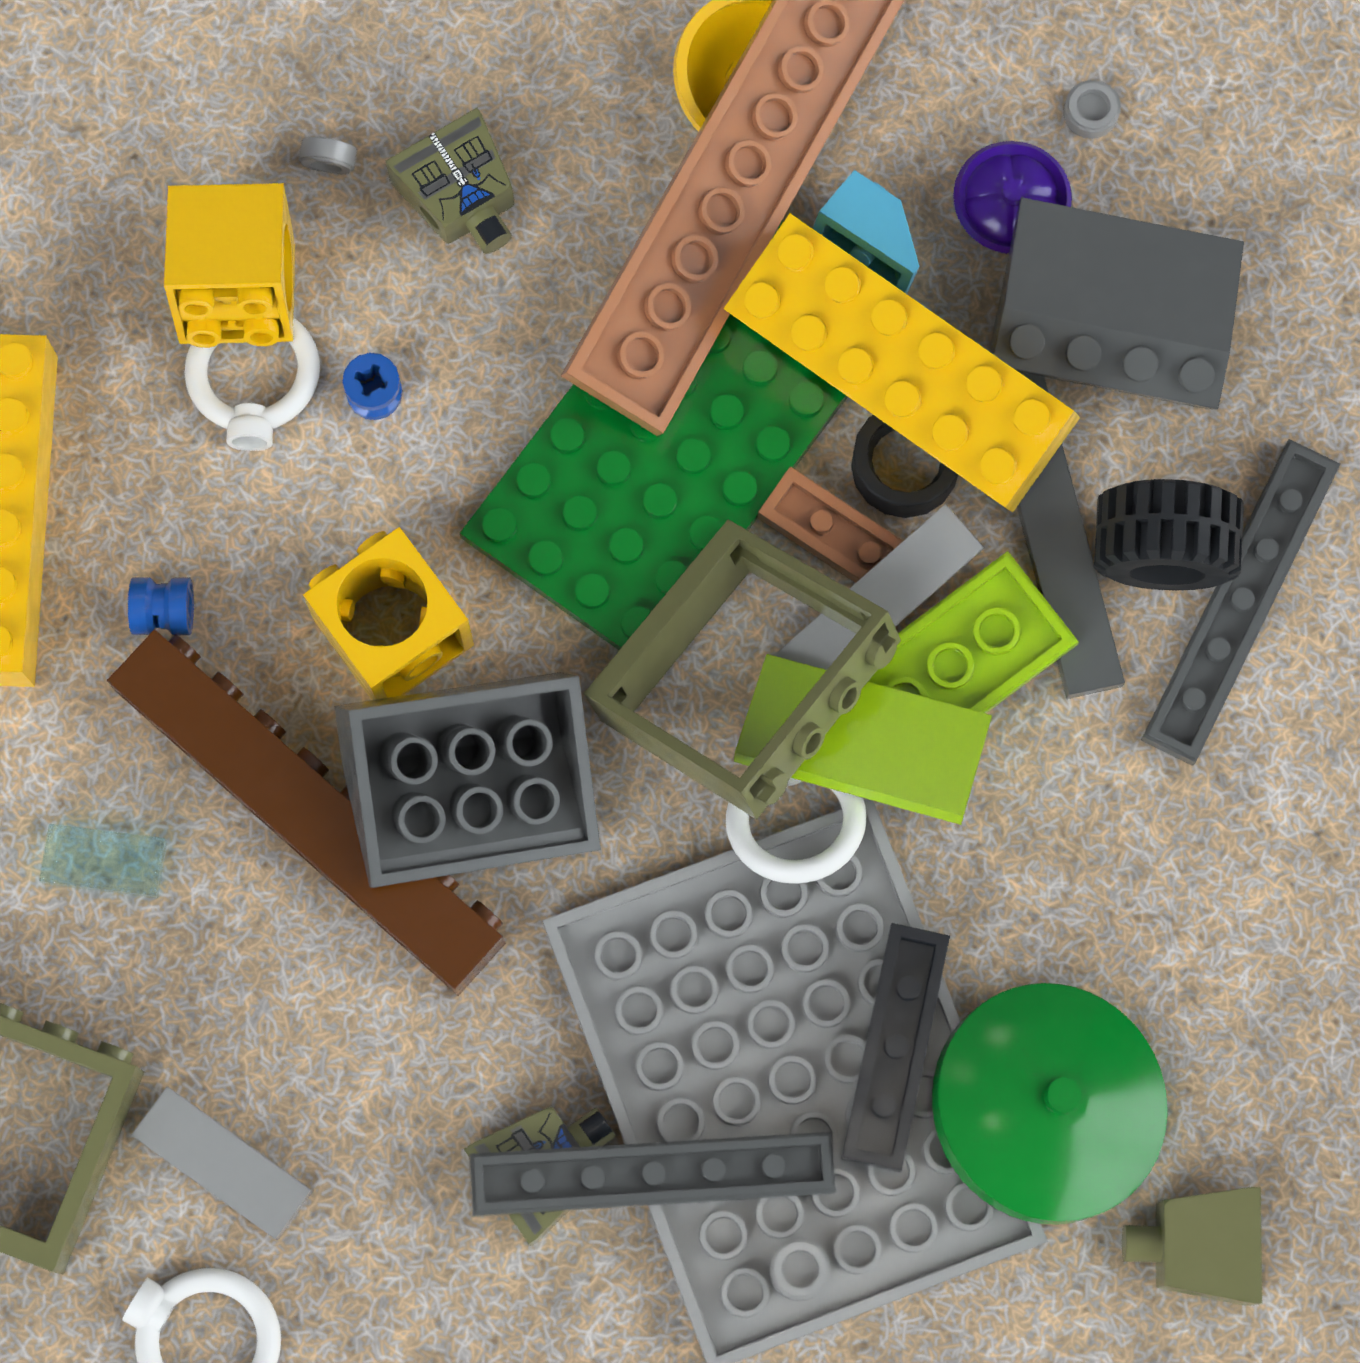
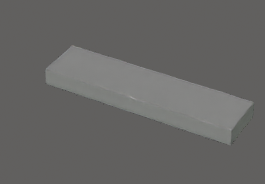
[774,504,985,670]

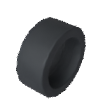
[851,415,958,518]

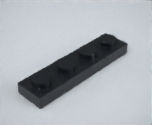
[841,923,950,1172]

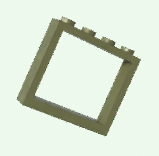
[583,520,901,820]
[0,1003,144,1274]

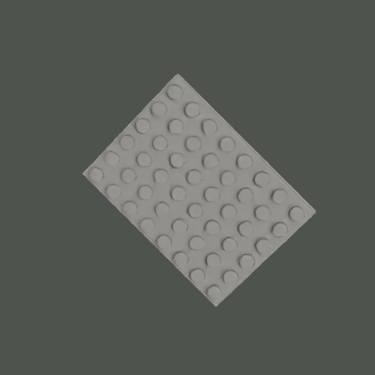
[542,799,1048,1363]

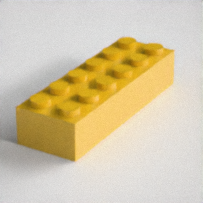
[723,213,1080,512]
[0,334,58,687]

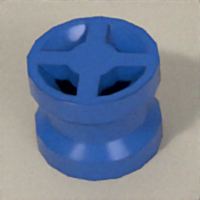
[342,353,403,420]

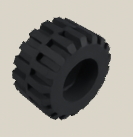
[1094,479,1244,591]

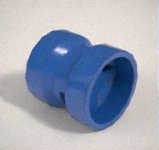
[128,577,194,635]

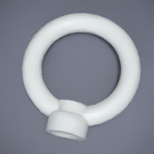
[185,318,320,450]
[726,778,867,884]
[122,1268,281,1363]

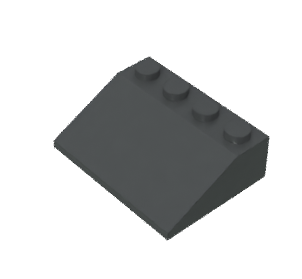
[989,197,1244,409]
[334,672,601,888]

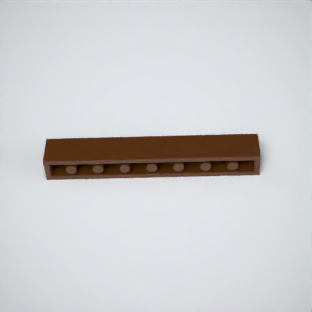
[106,629,505,996]

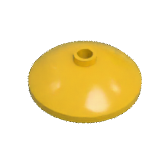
[673,0,773,132]

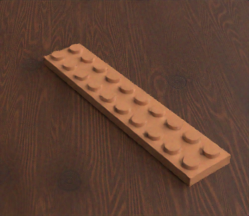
[561,0,904,436]

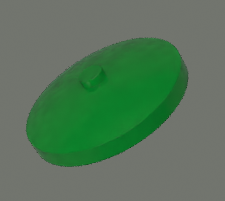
[932,983,1168,1225]

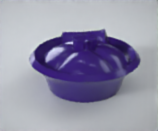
[953,141,1072,254]

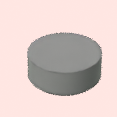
[1063,80,1121,139]
[299,137,357,174]
[769,1238,831,1301]

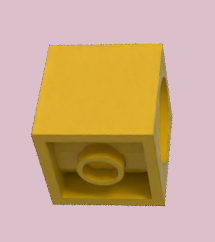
[164,183,295,348]
[303,527,474,700]

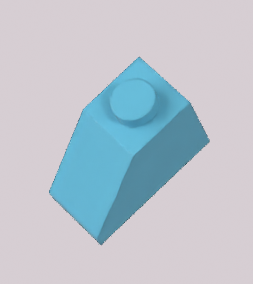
[812,170,920,294]

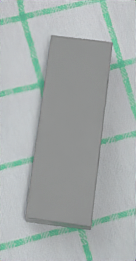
[131,1086,313,1240]

